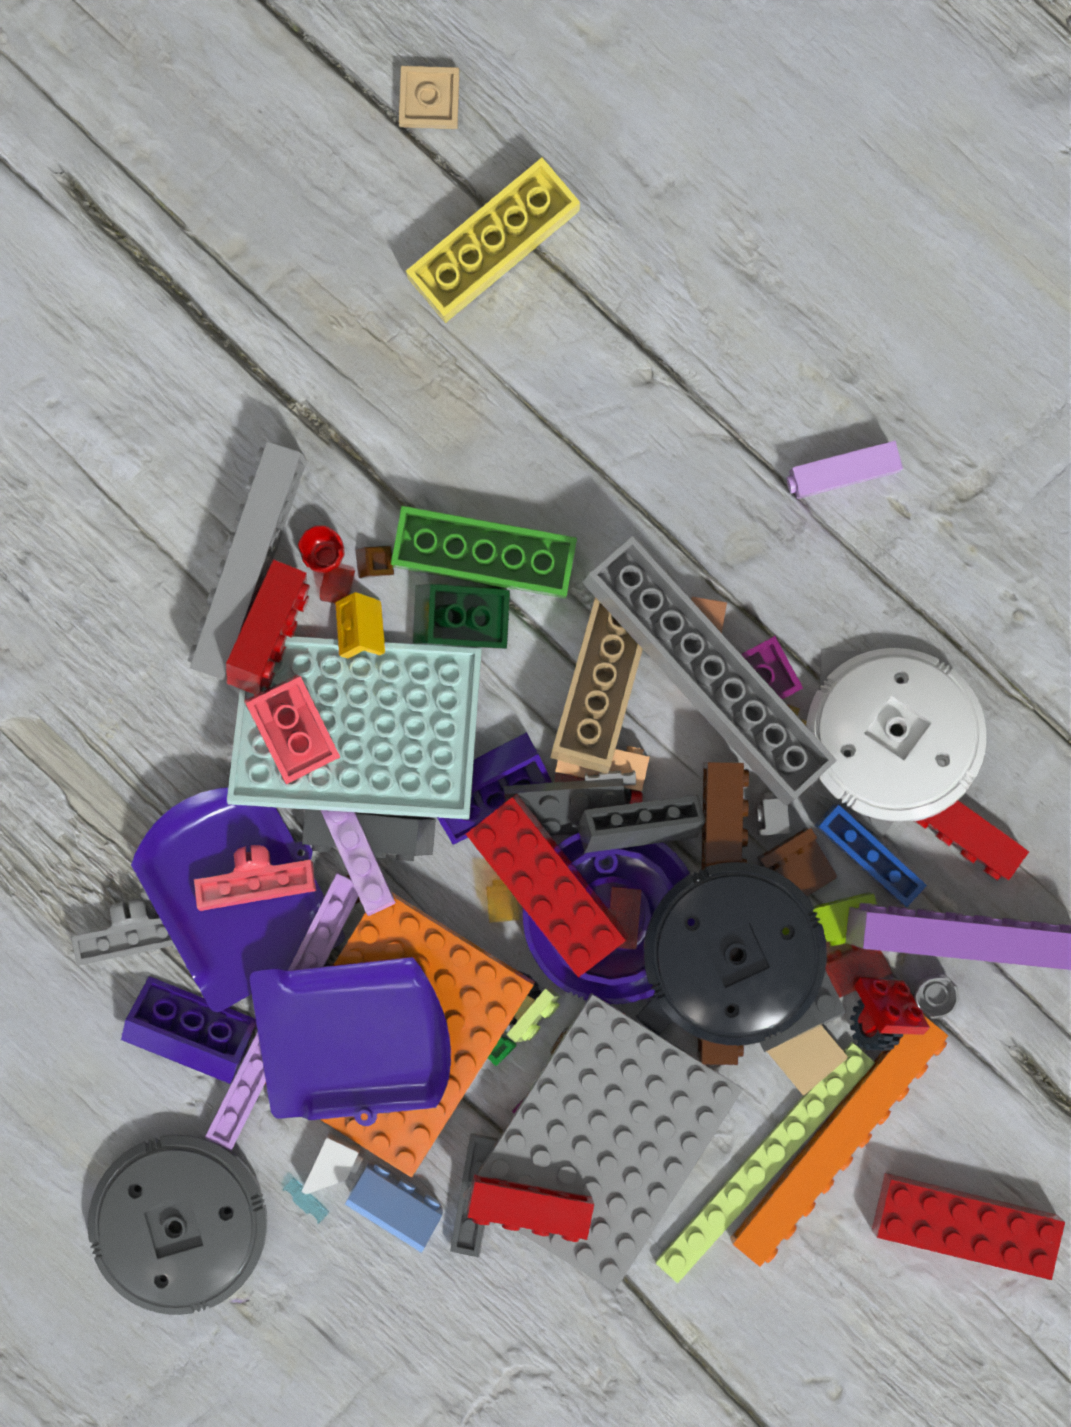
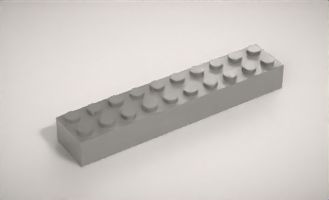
[583,536,837,805]

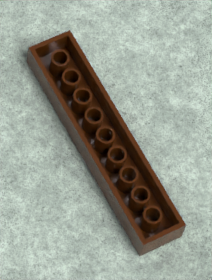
[697,762,749,1065]

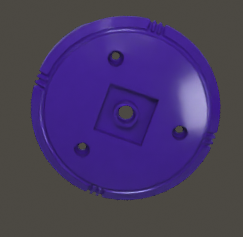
[523,833,695,1005]

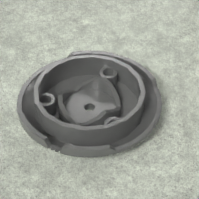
[88,1135,267,1315]

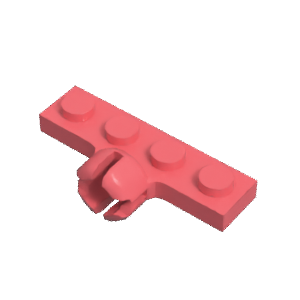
[194,845,316,911]

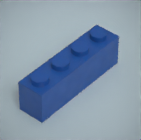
[814,804,927,907]

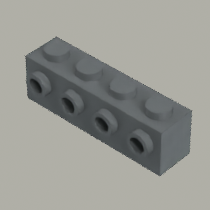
[577,795,706,853]

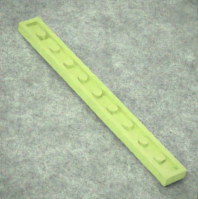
[655,1042,875,1283]

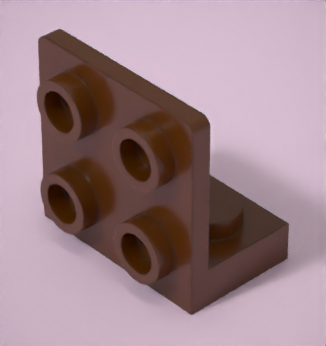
[757,827,837,896]

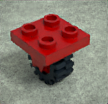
[850,978,930,1051]

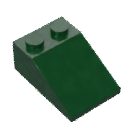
[413,584,510,649]

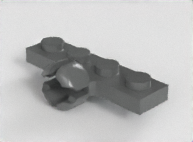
[450,1133,499,1257]

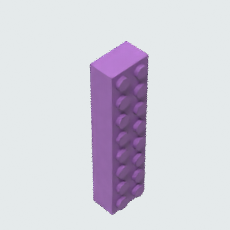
[845,903,1071,970]

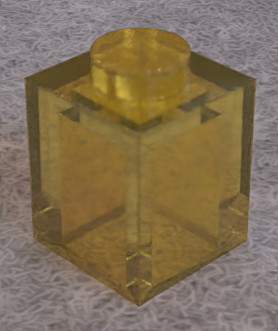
[486,879,519,923]

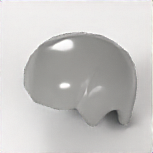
[914,974,959,1019]

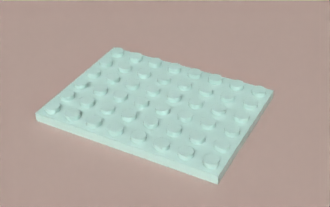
[227,636,482,819]

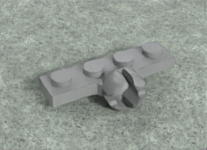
[71,899,174,966]

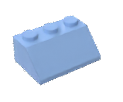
[345,1163,443,1253]

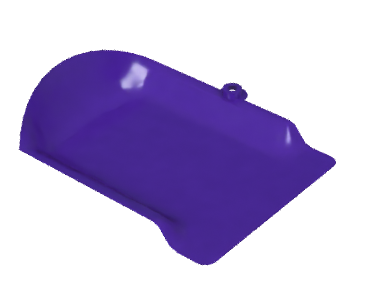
[131,788,345,1012]
[250,957,451,1126]

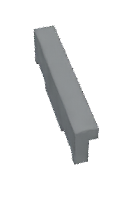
[585,770,636,786]

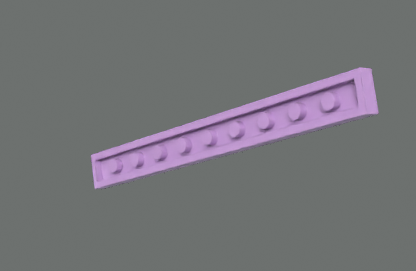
[205,872,358,1151]

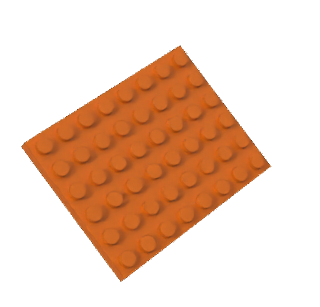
[265,891,535,1178]

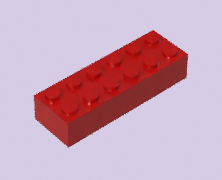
[466,794,629,978]
[871,1173,1065,1280]

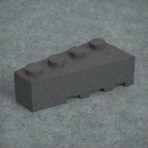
[302,809,436,861]

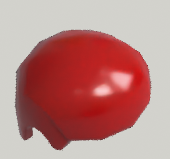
[298,525,345,573]

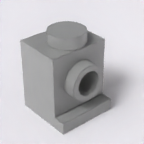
[756,792,790,836]

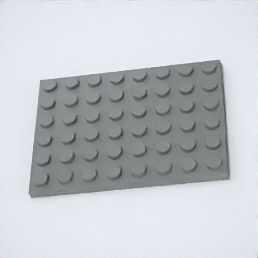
[463,993,743,1292]

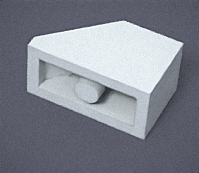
[301,1132,363,1194]

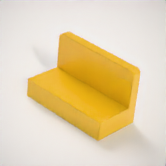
[335,592,385,659]

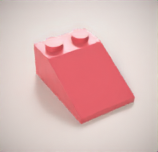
[244,674,340,784]

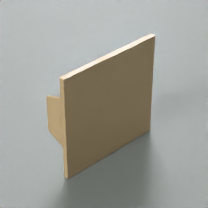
[766,1026,848,1096]

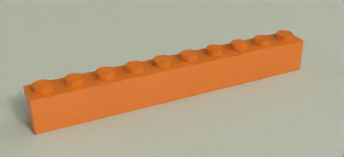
[730,1016,948,1267]

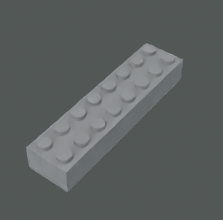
[188,441,307,681]

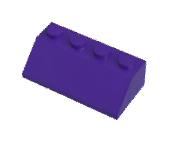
[437,732,553,845]
[121,976,256,1084]

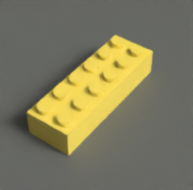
[406,157,580,323]

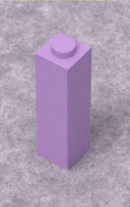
[786,440,903,499]

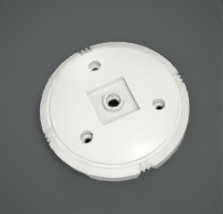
[806,648,987,821]

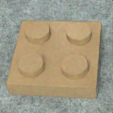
[399,66,460,129]

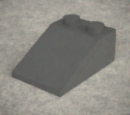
[759,970,846,1052]

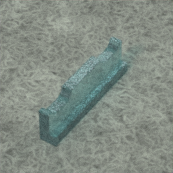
[282,1177,329,1224]

